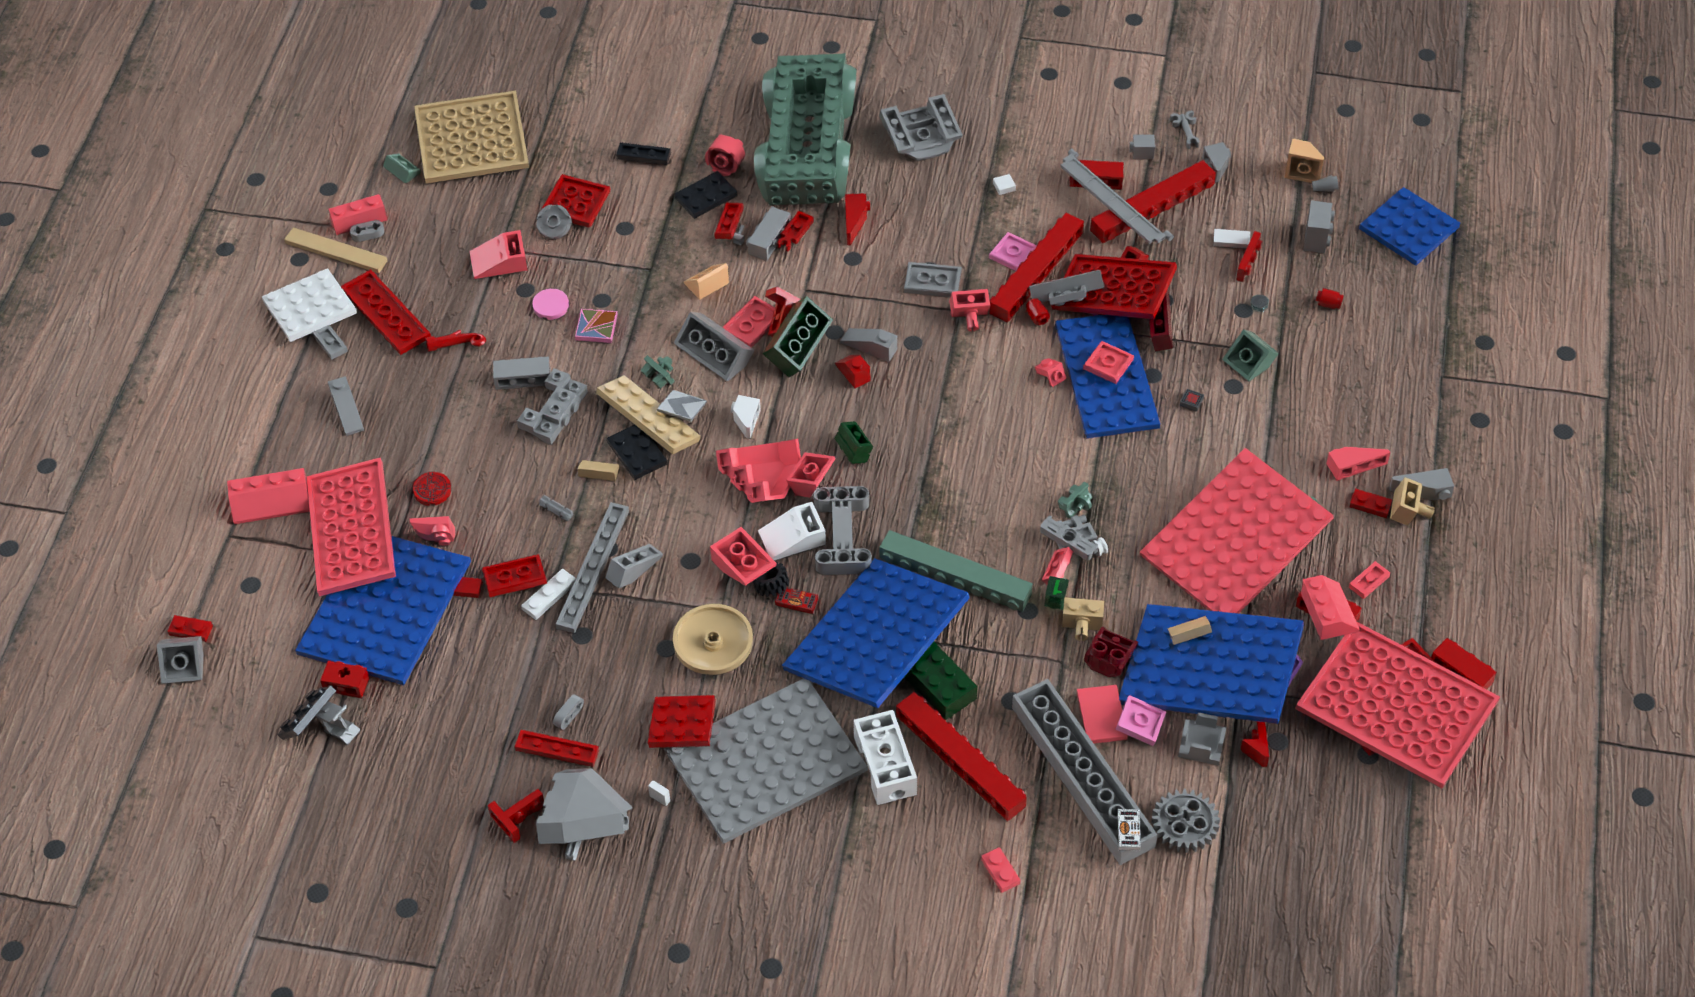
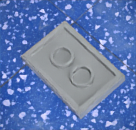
[904,262,962,297]

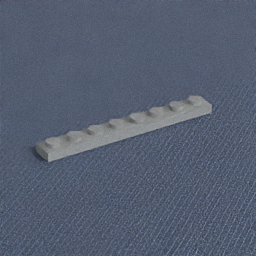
[556,502,629,633]

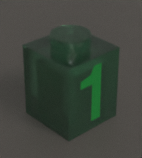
[1044,576,1069,610]

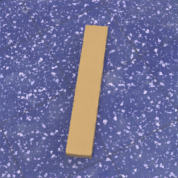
[284,227,387,273]

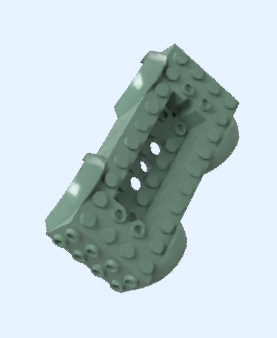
[754,53,857,205]

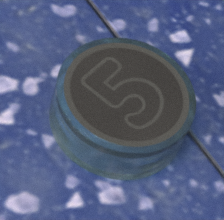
[1250,294,1269,312]

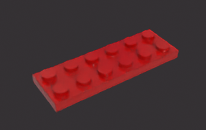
[341,269,431,355]

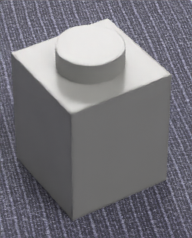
[1129,135,1155,159]

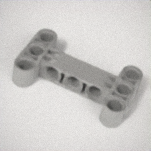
[813,486,872,575]

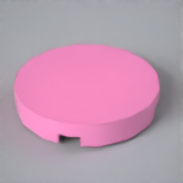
[532,289,569,320]

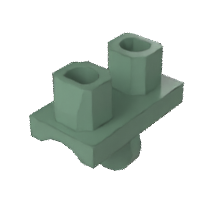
[641,355,675,389]
[1058,482,1092,519]

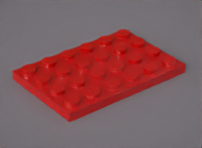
[1051,254,1177,319]

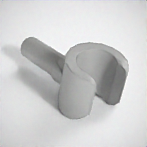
[733,225,745,245]

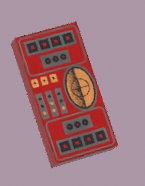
[775,588,818,614]

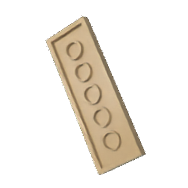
[596,376,700,454]

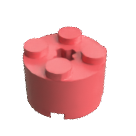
[705,135,745,176]

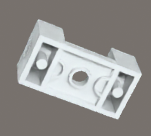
[854,710,917,805]

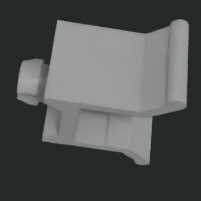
[315,701,360,745]

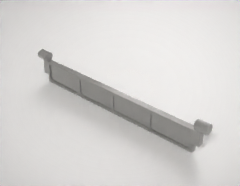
[1061,149,1174,244]

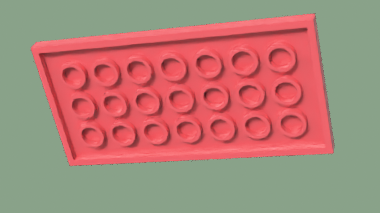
[307,458,396,596]

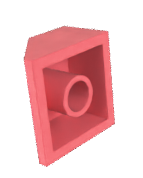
[786,452,835,498]

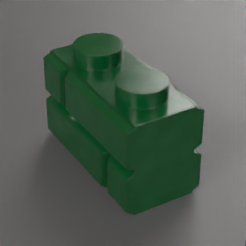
[834,421,874,464]

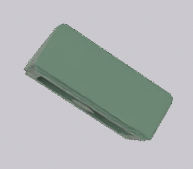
[383,154,421,183]

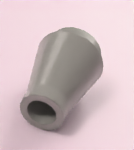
[1312,175,1339,192]

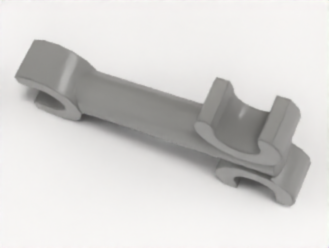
[1170,111,1200,149]

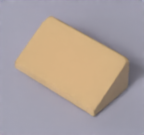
[577,460,620,481]
[1167,616,1212,645]

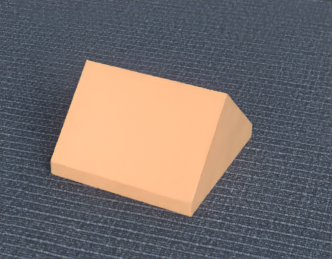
[684,263,729,300]

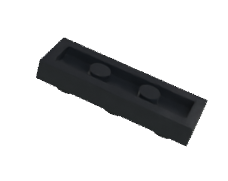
[616,142,671,165]

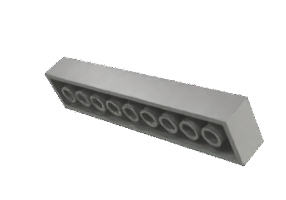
[1012,679,1158,865]

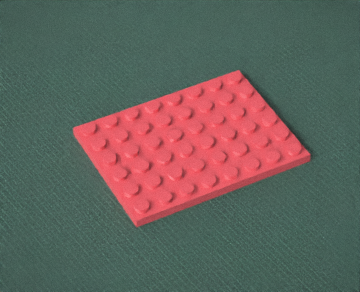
[1140,448,1333,614]
[1295,621,1500,788]

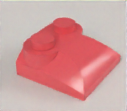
[410,516,455,546]

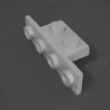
[1029,270,1104,306]

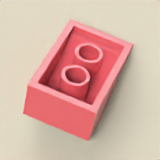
[710,527,777,586]

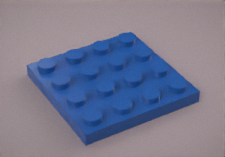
[1359,187,1460,266]

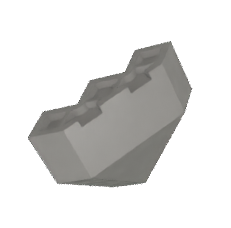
[536,768,633,844]

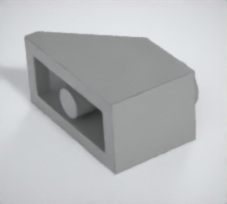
[1202,142,1231,183]

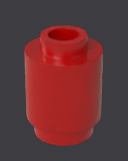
[1315,288,1344,310]
[1026,298,1050,325]

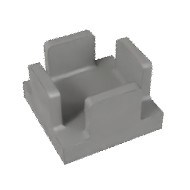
[1178,713,1227,766]

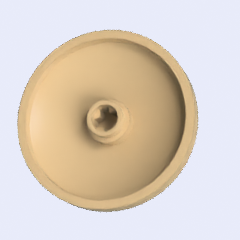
[673,604,753,675]

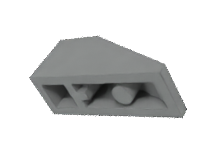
[840,328,897,362]
[328,376,364,436]
[1389,468,1454,500]
[605,544,663,588]

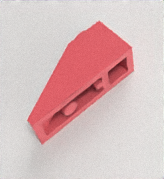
[1326,447,1390,480]

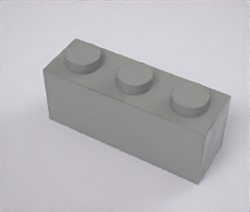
[746,207,791,261]
[493,356,551,390]

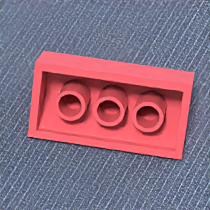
[227,468,310,524]

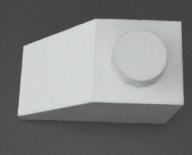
[731,395,760,439]

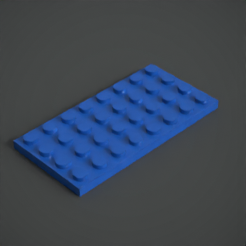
[1055,314,1160,439]

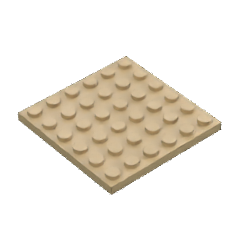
[414,91,529,183]

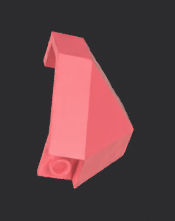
[716,439,801,503]

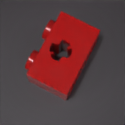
[320,661,369,698]

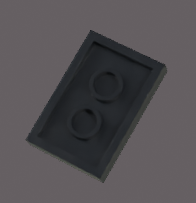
[674,171,738,219]
[607,424,668,480]
[277,685,336,740]

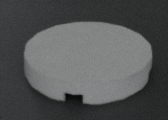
[536,204,572,240]

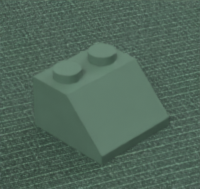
[1222,330,1279,381]

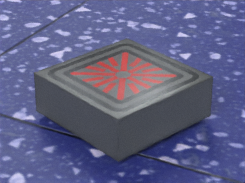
[1180,389,1204,412]

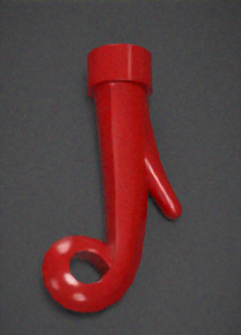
[425,330,486,352]

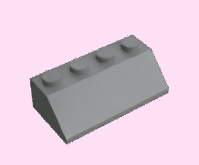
[674,312,754,381]

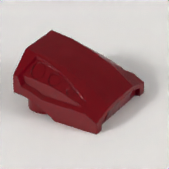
[1084,627,1138,678]

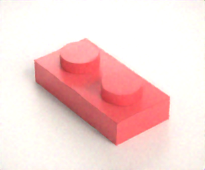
[1042,547,1073,585]
[1349,561,1390,599]
[981,847,1021,893]

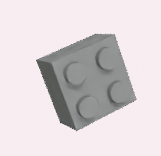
[1303,200,1335,253]

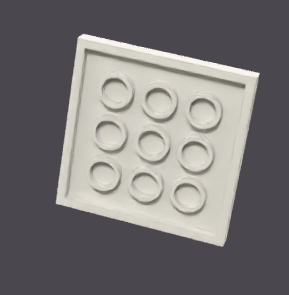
[262,269,357,342]

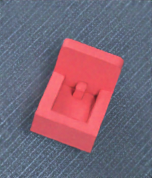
[1035,358,1066,387]

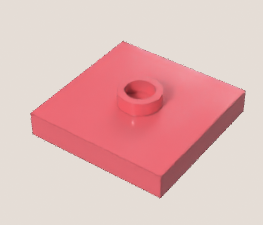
[1083,341,1134,384]

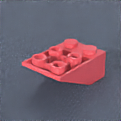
[469,230,527,279]

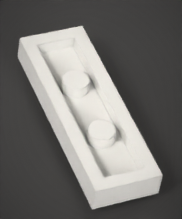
[521,568,576,620]

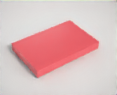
[722,296,775,348]
[1077,685,1128,743]

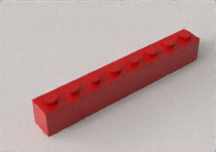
[1090,160,1216,243]
[989,213,1084,323]
[896,692,1027,822]

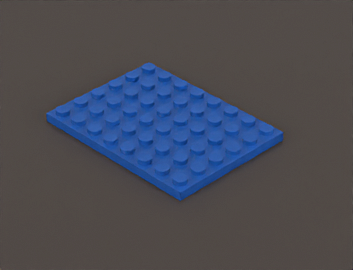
[295,536,471,685]
[782,558,970,708]
[1119,604,1304,724]

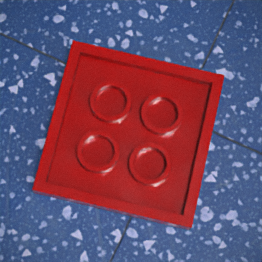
[542,174,610,228]
[648,695,716,748]

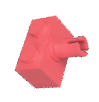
[949,289,990,331]

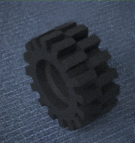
[753,561,789,597]

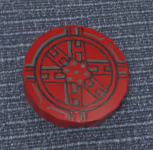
[413,472,451,506]

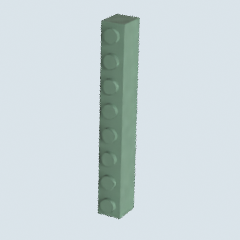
[879,530,1033,612]

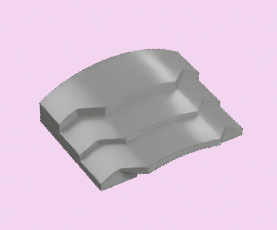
[879,94,963,161]

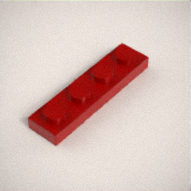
[514,730,599,767]

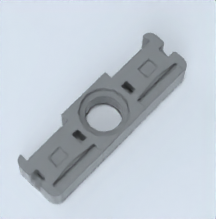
[1040,516,1098,561]

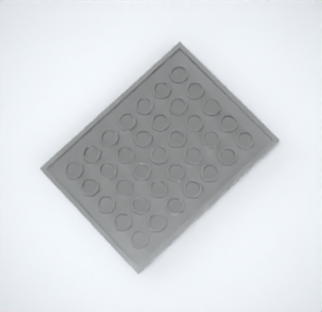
[664,678,868,844]

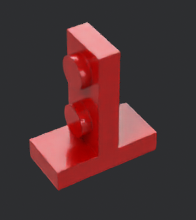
[765,286,801,338]
[488,789,544,843]

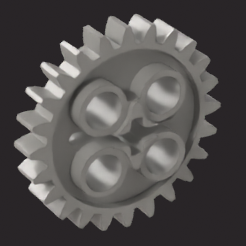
[1151,789,1220,853]

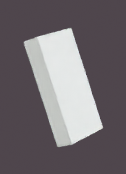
[1213,229,1250,249]

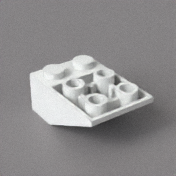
[758,502,826,560]

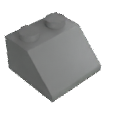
[157,636,204,684]

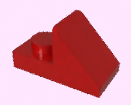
[1241,721,1269,767]

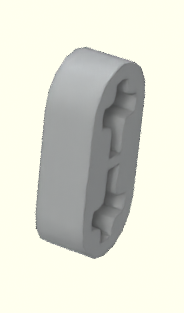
[350,220,384,242]
[553,694,584,730]

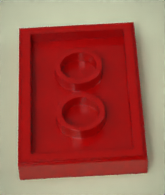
[482,554,547,598]

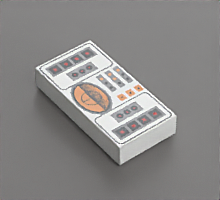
[1118,809,1141,851]

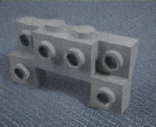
[517,368,588,445]

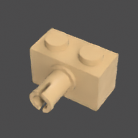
[1390,477,1435,526]
[1062,597,1104,641]

